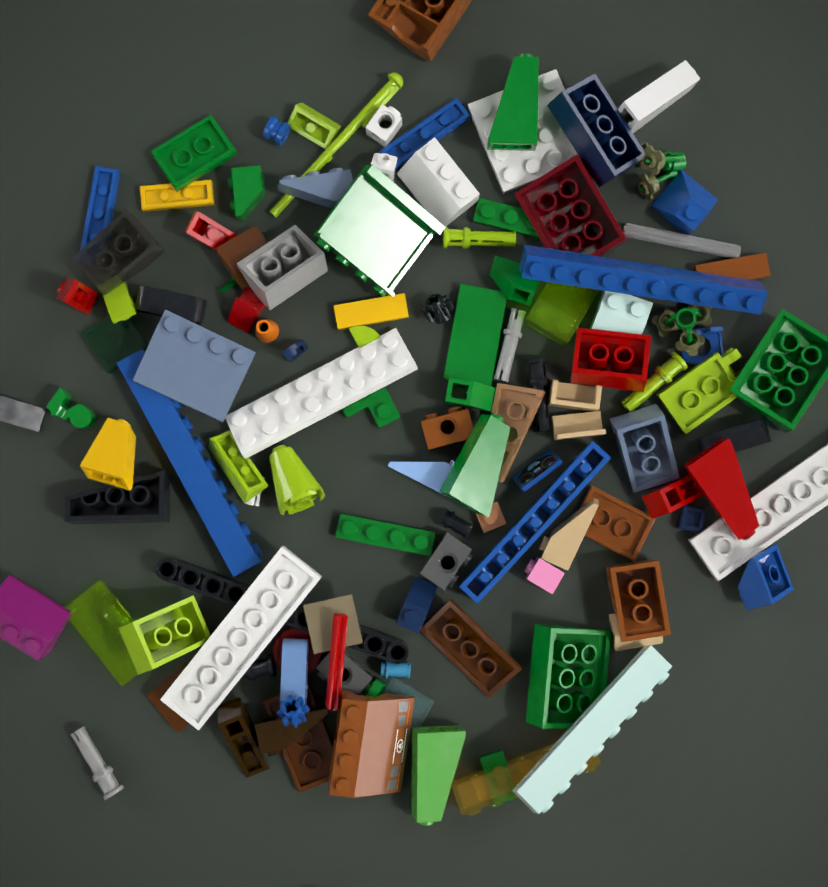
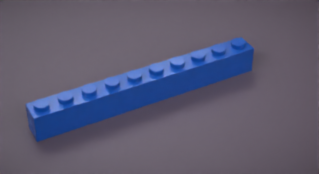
[519,245,768,315]
[117,349,263,577]

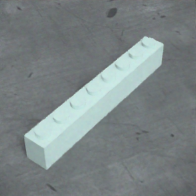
[512,645,672,814]

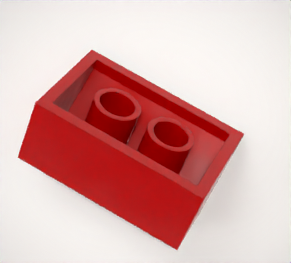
[570,327,651,392]

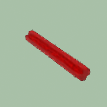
[325,613,348,711]

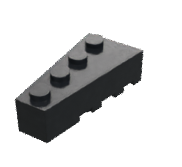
[65,470,170,525]

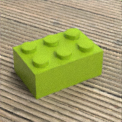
[119,595,211,675]

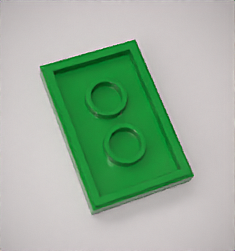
[150,114,238,192]

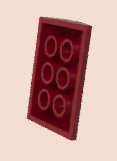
[514,154,628,257]

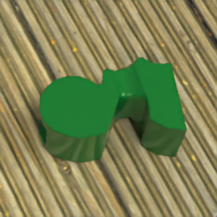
[46,387,96,429]

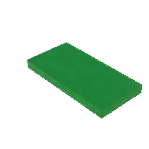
[443,284,507,386]

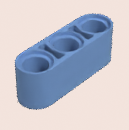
[280,638,309,710]

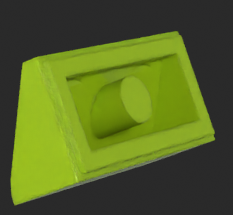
[288,103,341,149]

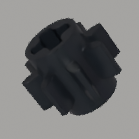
[422,294,454,324]

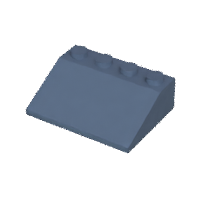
[133,309,256,423]

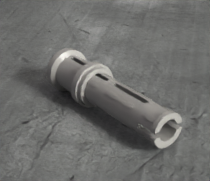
[70,726,124,800]

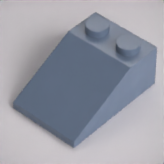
[610,404,680,493]

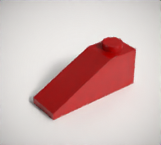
[56,277,100,315]
[642,474,704,518]

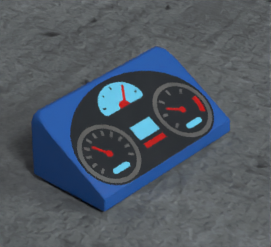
[512,450,563,492]

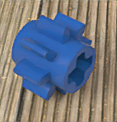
[277,694,310,728]

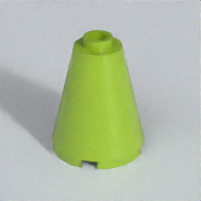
[269,445,326,515]

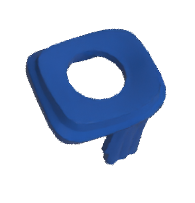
[681,327,723,365]

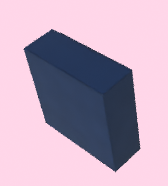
[677,505,706,533]

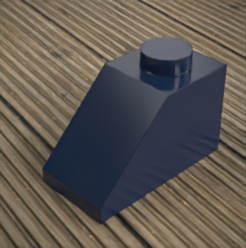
[396,576,438,634]

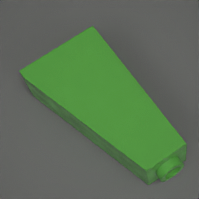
[411,725,466,826]

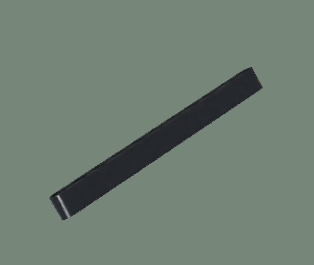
[155,557,409,664]

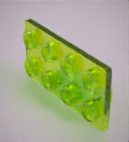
[65,580,138,686]

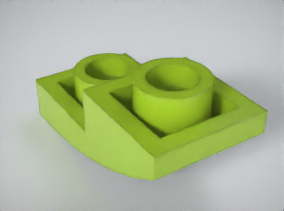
[100,274,136,324]

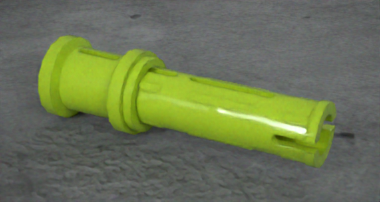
[442,226,516,249]
[621,352,688,412]

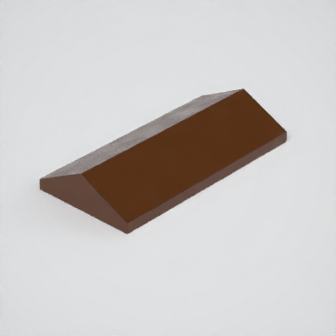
[420,599,522,698]

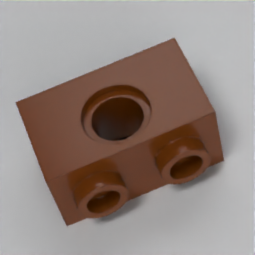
[421,406,473,451]

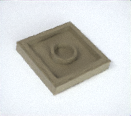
[303,594,363,654]

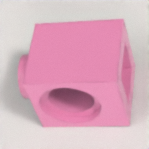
[524,557,565,594]

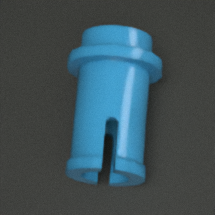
[380,661,411,679]

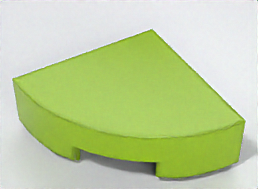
[349,326,381,348]

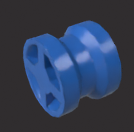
[263,116,291,146]

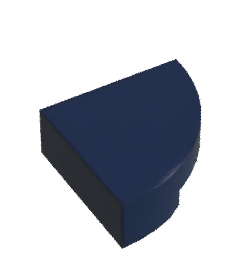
[282,340,308,362]

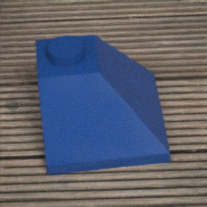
[651,170,718,235]
[738,544,794,610]

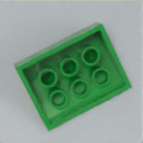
[729,309,828,433]
[526,624,611,729]

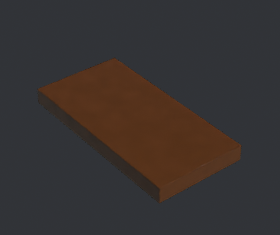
[262,682,333,793]

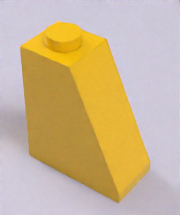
[80,418,136,491]

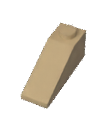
[539,498,599,571]

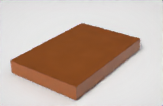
[578,485,656,562]

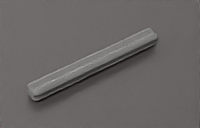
[622,223,741,258]

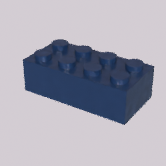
[547,74,645,188]

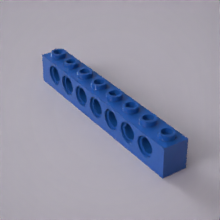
[459,441,611,604]

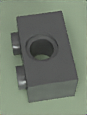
[420,532,473,590]
[316,650,373,695]

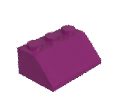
[0,575,73,661]

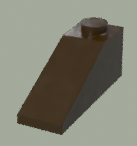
[217,697,269,778]
[255,705,330,756]

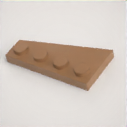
[491,383,546,483]

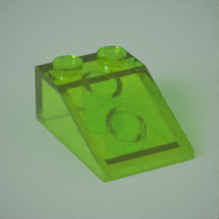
[524,282,599,347]

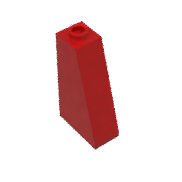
[683,437,760,540]

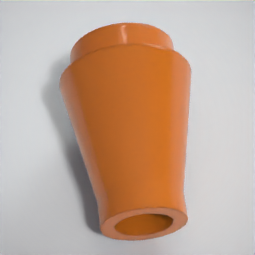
[255,319,279,343]

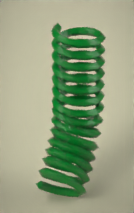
[219,277,237,294]

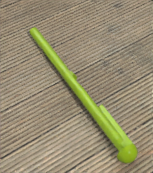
[269,72,403,218]

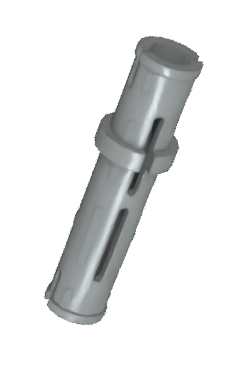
[493,308,526,382]

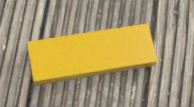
[140,180,215,212]
[334,293,409,330]

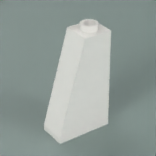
[618,60,700,133]

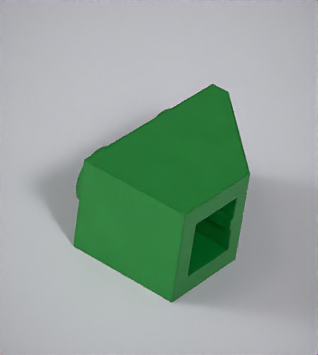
[228,165,265,222]
[490,256,538,306]
[444,377,496,412]

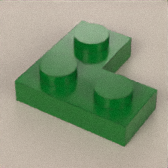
[342,387,401,429]

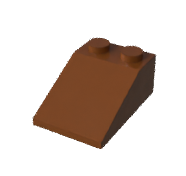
[605,559,671,642]

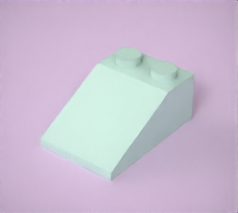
[590,291,653,335]

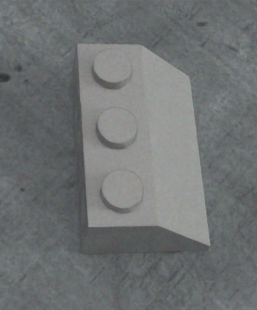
[237,225,328,310]

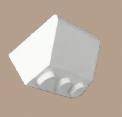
[397,137,480,226]

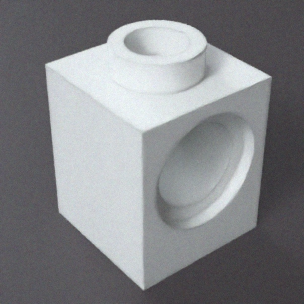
[365,104,402,147]

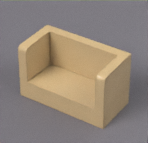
[548,380,602,412]

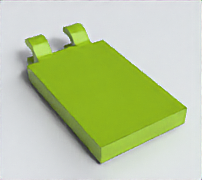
[656,347,743,434]

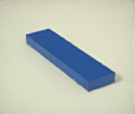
[379,98,471,171]
[79,166,121,264]

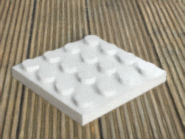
[467,69,581,194]

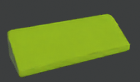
[208,430,268,503]

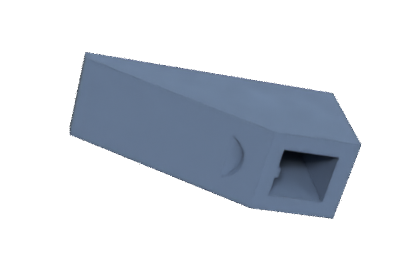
[277,168,353,208]

